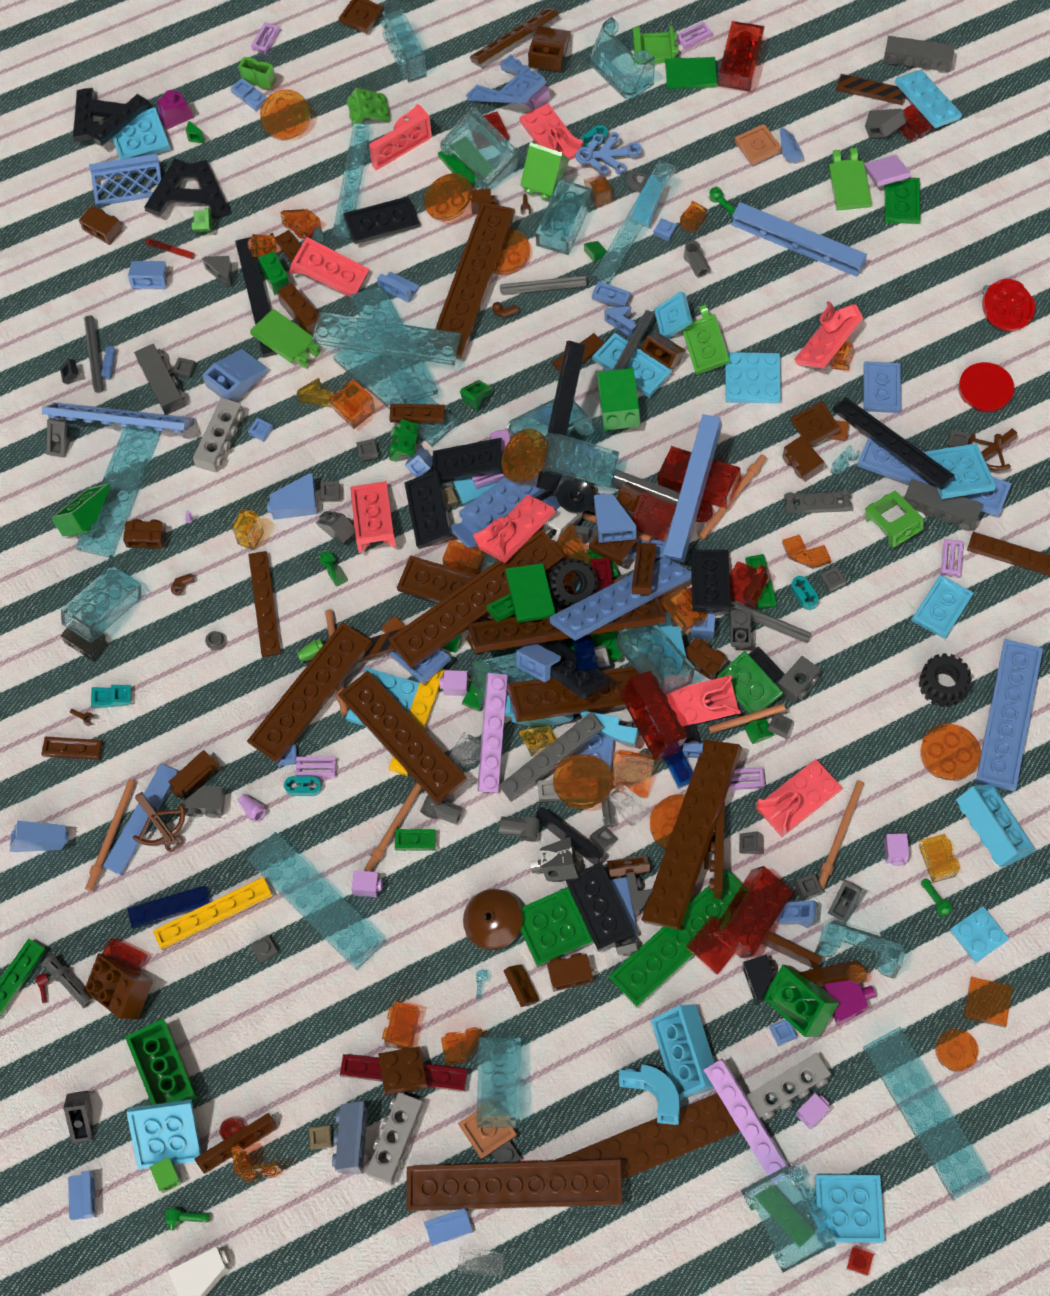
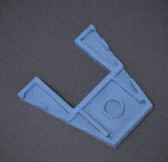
[466,54,546,104]

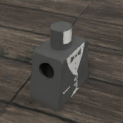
[530,837,578,881]

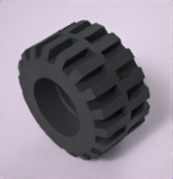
[546,559,598,607]
[919,653,972,707]

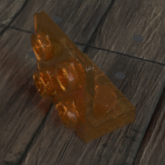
[609,749,655,798]
[231,1146,283,1182]

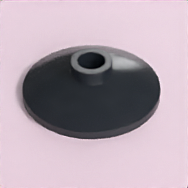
[557,479,594,513]

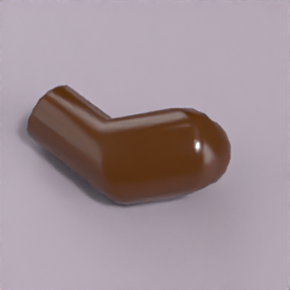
[492,302,519,318]

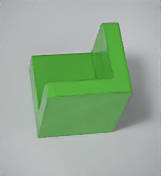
[192,208,212,232]
[150,1158,183,1193]

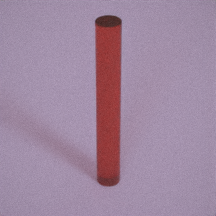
[145,238,195,260]

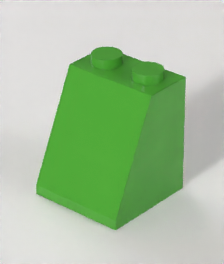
[520,142,569,200]

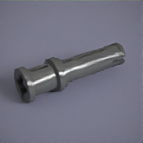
[41,954,93,1008]

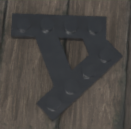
[73,87,150,146]
[144,158,230,219]

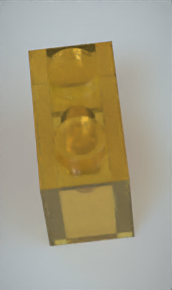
[232,509,264,551]
[919,834,960,883]

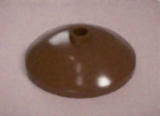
[463,889,523,950]

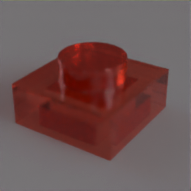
[846,1247,874,1276]

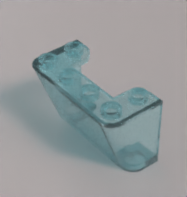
[814,919,905,979]
[741,1165,838,1273]

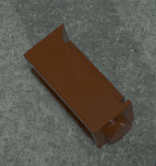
[168,750,222,801]

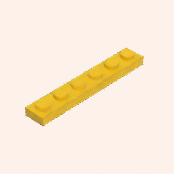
[389,669,444,776]
[153,877,272,950]

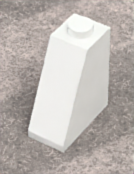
[543,506,583,548]
[168,1247,229,1296]

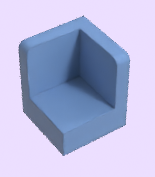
[405,447,433,478]
[690,614,715,639]

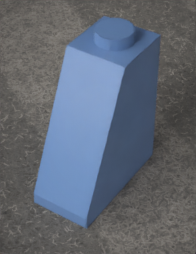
[267,473,317,520]
[594,494,636,543]
[10,821,69,852]

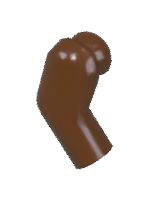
[171,573,195,595]

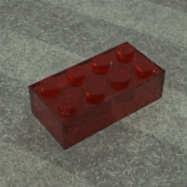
[718,21,765,92]
[657,446,741,509]
[619,670,687,761]
[712,866,793,958]

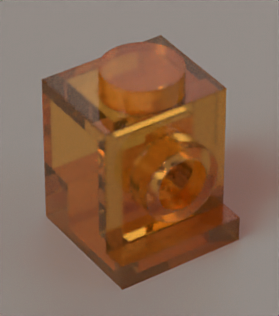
[680,201,707,233]
[248,233,277,257]
[830,342,855,370]

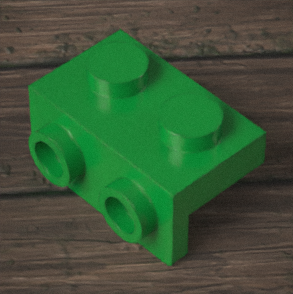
[388,419,418,462]

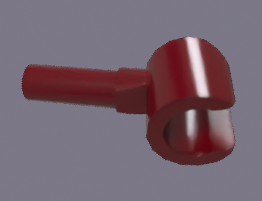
[36,973,50,1004]

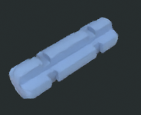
[101,346,116,379]

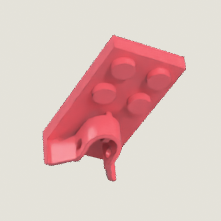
[519,103,583,161]
[369,104,432,171]
[289,237,369,299]
[794,301,863,368]
[350,481,396,553]
[473,494,555,563]
[654,675,741,731]
[756,759,842,837]

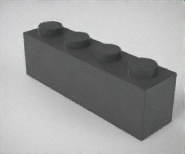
[883,36,955,72]
[134,343,185,415]
[904,479,983,531]

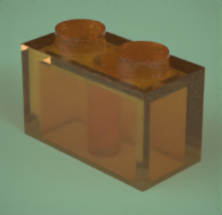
[442,540,486,575]
[382,1001,420,1050]

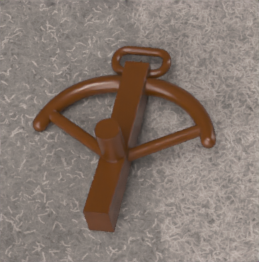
[968,428,1017,471]
[133,792,185,852]

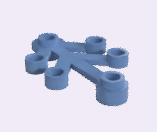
[576,132,642,177]

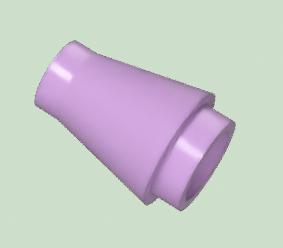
[238,794,266,822]

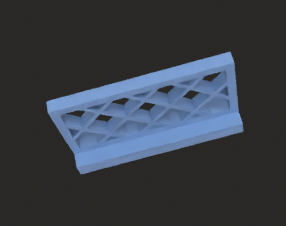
[89,154,162,206]

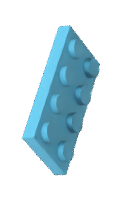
[894,69,962,128]
[593,333,672,398]

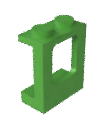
[865,490,924,548]

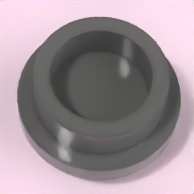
[205,631,225,650]

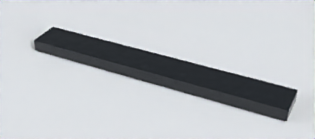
[235,237,277,358]
[536,341,585,492]
[833,397,955,490]

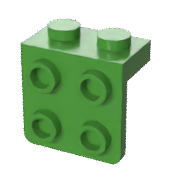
[347,88,391,128]

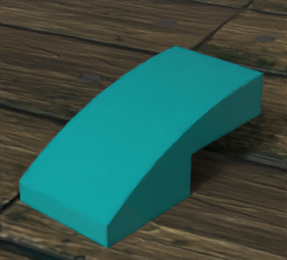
[91,685,131,708]

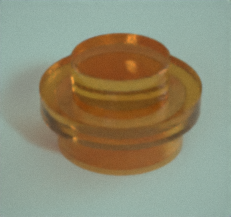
[846,964,868,983]

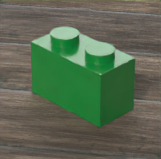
[258,251,289,296]

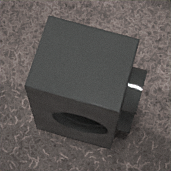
[777,656,821,704]

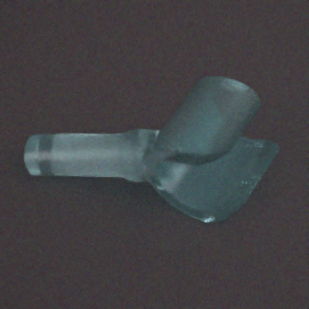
[476,970,488,1000]

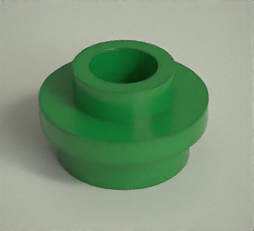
[318,550,336,567]

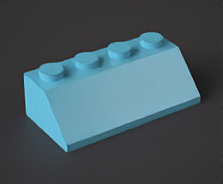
[956,784,1037,867]
[651,1004,714,1100]

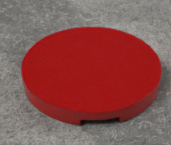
[982,279,1035,331]
[958,362,1014,412]

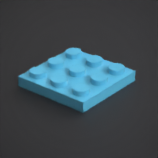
[112,107,170,159]
[725,352,781,404]
[924,443,996,499]
[346,667,419,726]
[127,1099,202,1169]
[814,1175,885,1243]

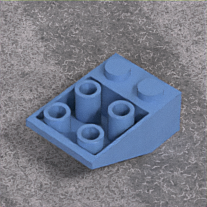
[202,349,268,402]

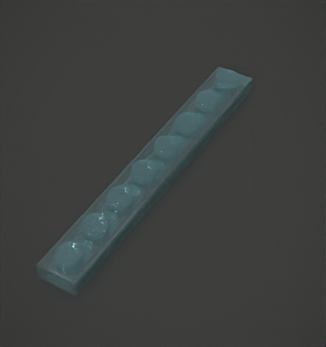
[332,123,371,240]
[593,160,675,285]

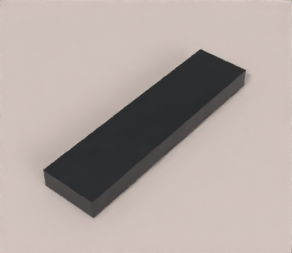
[536,807,604,865]

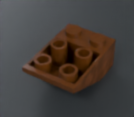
[528,27,571,72]
[84,953,153,1019]

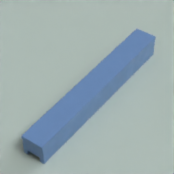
[731,202,867,277]
[663,414,722,563]

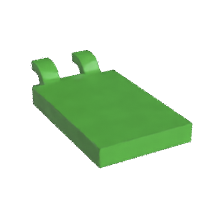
[828,148,872,211]
[682,304,731,375]
[250,309,321,368]

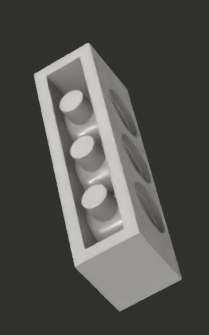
[193,398,245,473]
[746,1053,831,1122]
[365,1093,424,1186]

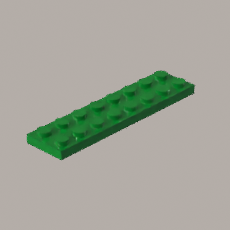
[608,869,755,1008]

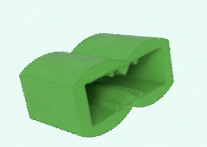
[238,57,276,89]

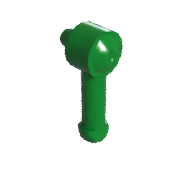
[709,186,736,216]
[921,879,952,917]
[164,1208,211,1230]

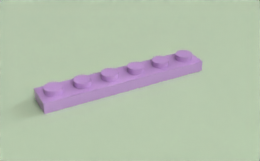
[477,673,507,793]
[704,1058,791,1183]

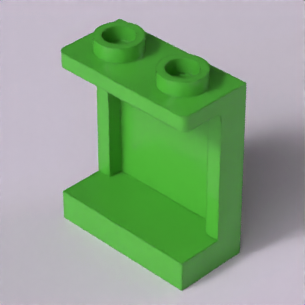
[632,26,678,65]

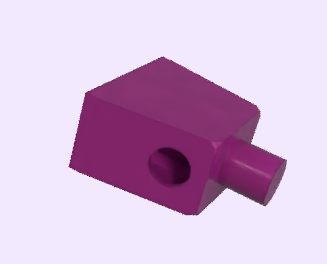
[157,90,195,130]
[823,979,876,1026]

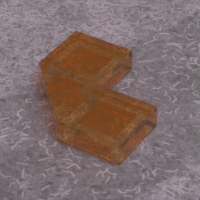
[782,535,831,569]

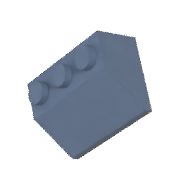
[332,1101,368,1174]

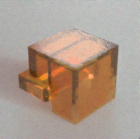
[327,379,375,429]

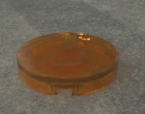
[935,1029,978,1072]

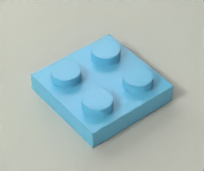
[654,291,693,339]
[950,906,1009,964]

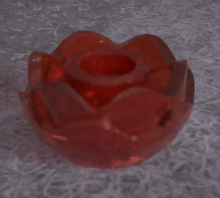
[696,501,713,523]
[219,1117,246,1140]

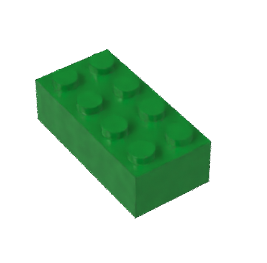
[125,1018,199,1105]

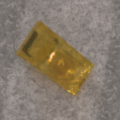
[297,378,336,408]
[519,725,557,756]

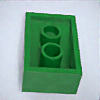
[597,367,640,431]
[51,483,111,537]
[763,965,839,1037]

